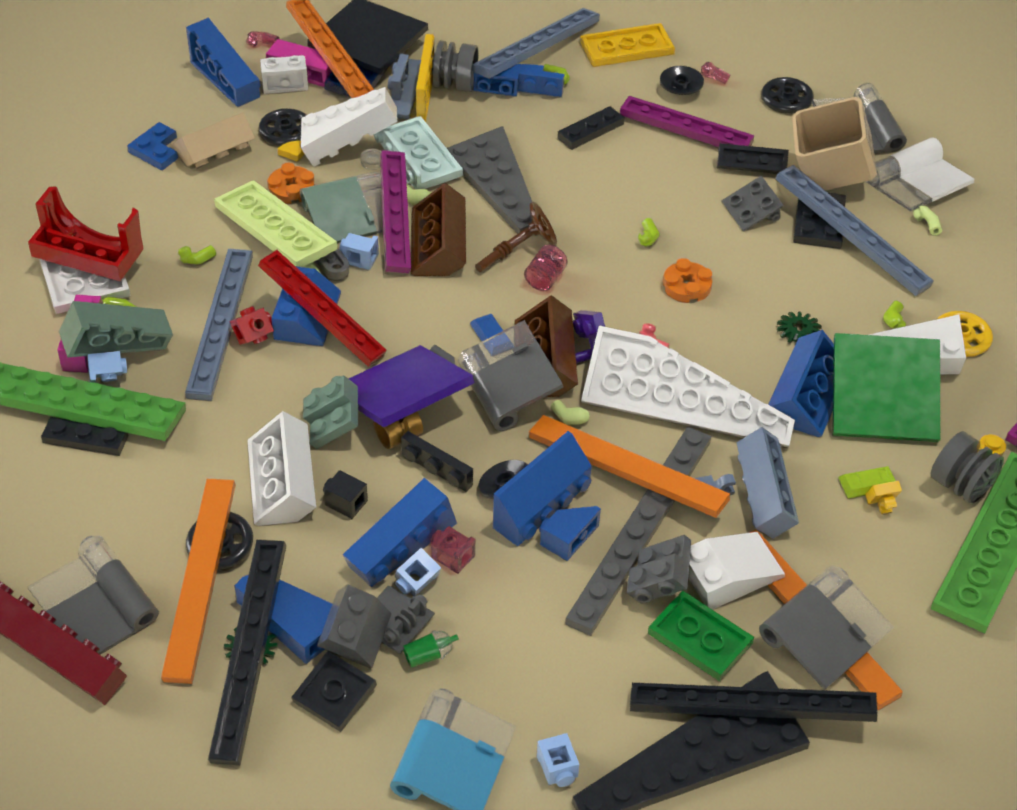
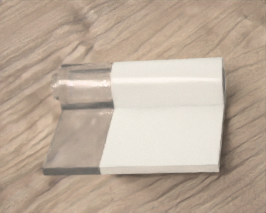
[866,137,975,212]

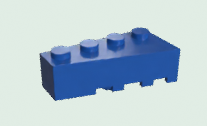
[342,478,457,587]

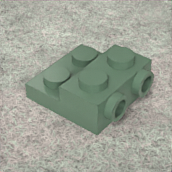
[303,375,358,449]

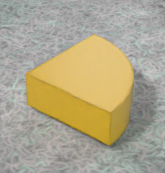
[277,141,305,162]

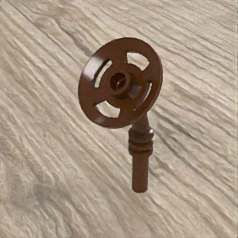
[475,202,557,272]

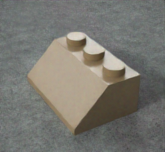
[170,112,255,168]

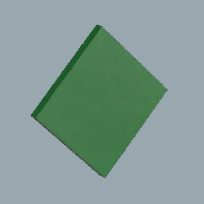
[832,333,941,442]

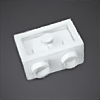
[260,55,308,94]

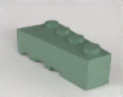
[59,301,173,357]

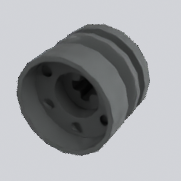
[432,40,479,92]
[930,431,1004,504]

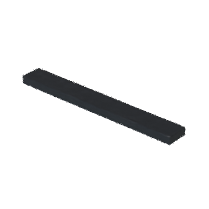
[208,540,287,766]
[630,682,878,722]

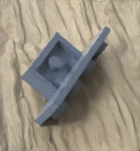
[388,54,421,119]

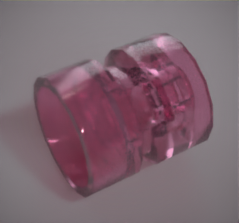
[524,245,568,291]

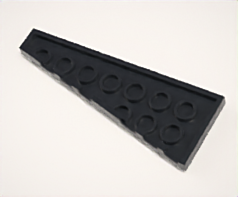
[572,671,810,810]

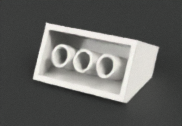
[248,411,316,526]

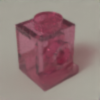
[430,526,476,574]

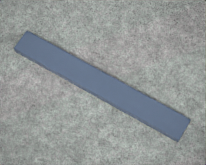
[472,8,600,78]
[776,165,934,296]
[185,249,253,401]

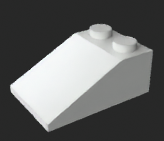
[688,532,785,610]

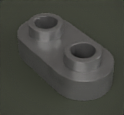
[315,247,349,280]

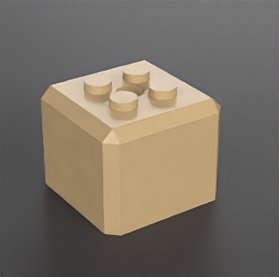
[792,97,877,191]

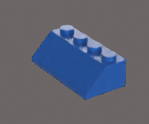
[768,330,834,437]
[493,431,592,547]

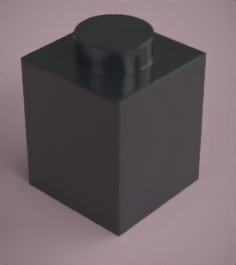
[323,470,368,519]

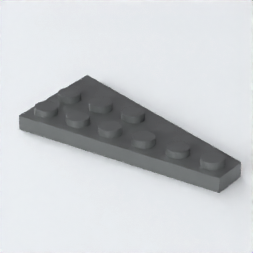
[447,126,532,234]

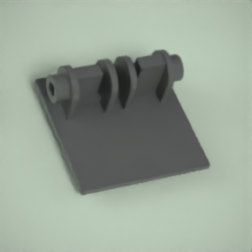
[721,175,784,232]
[377,585,435,654]

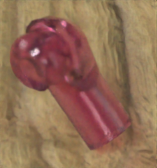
[246,31,280,47]
[701,62,730,84]

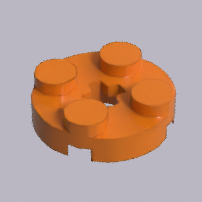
[267,163,315,204]
[663,258,712,303]

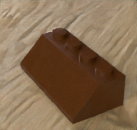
[411,182,466,276]
[514,295,578,397]

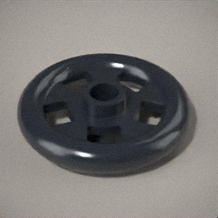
[761,77,814,114]
[258,108,307,146]
[186,512,253,570]

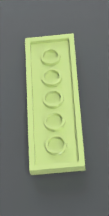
[214,180,338,267]

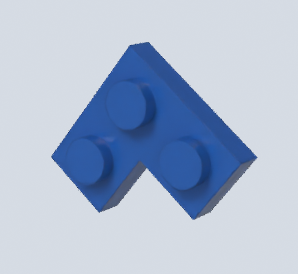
[127,122,178,171]

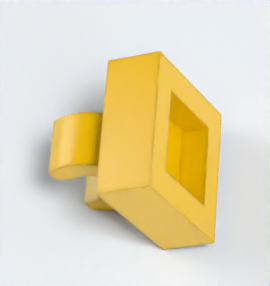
[865,481,902,514]

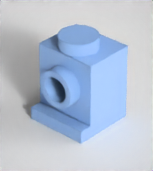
[339,233,379,270]
[87,351,127,382]
[395,548,441,596]
[537,733,579,787]

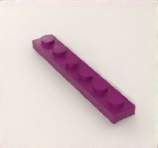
[620,96,754,147]
[380,150,411,274]

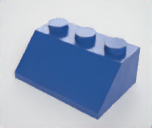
[272,266,341,346]

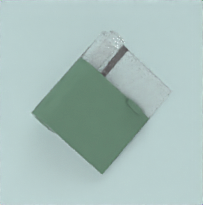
[300,170,383,243]

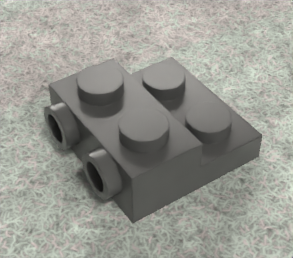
[627,534,691,603]

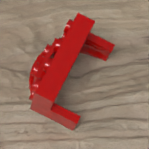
[28,186,144,281]

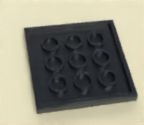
[307,0,428,75]

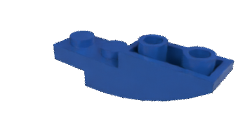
[473,64,564,97]

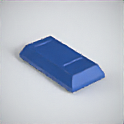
[470,314,515,357]

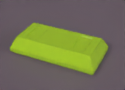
[838,466,896,499]

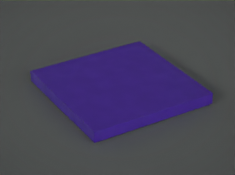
[349,345,474,427]

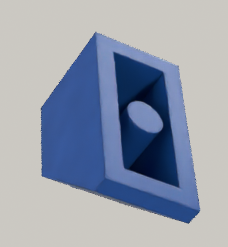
[539,506,601,561]

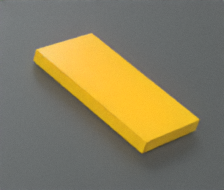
[580,23,675,67]
[416,34,435,122]

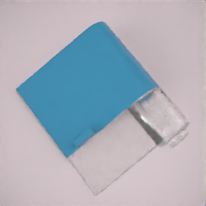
[390,688,516,810]

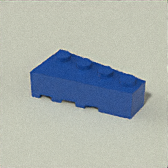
[186,17,261,107]

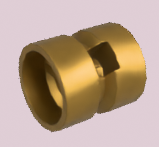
[373,412,423,449]

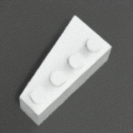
[301,87,397,167]
[869,315,966,374]

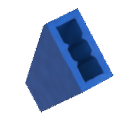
[234,575,332,664]

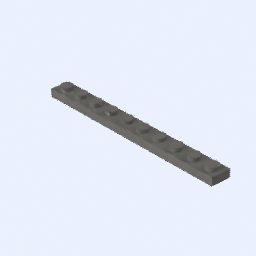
[565,426,712,636]

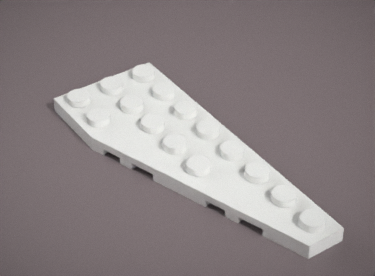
[581,326,795,447]

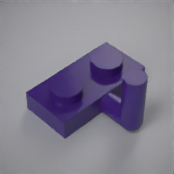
[573,310,605,364]

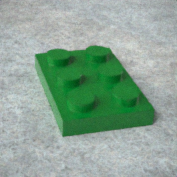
[647,591,754,682]

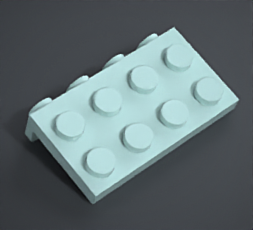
[374,116,463,190]

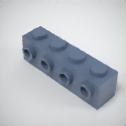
[737,427,799,539]

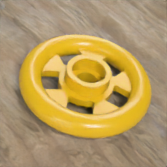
[936,311,993,357]

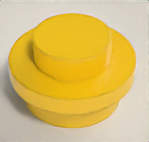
[979,434,1006,456]

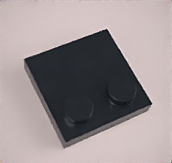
[291,651,377,732]

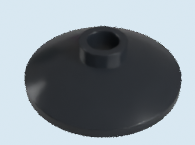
[660,66,704,95]
[479,460,528,499]

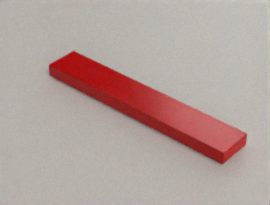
[258,250,387,367]

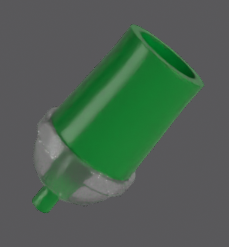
[402,630,459,668]

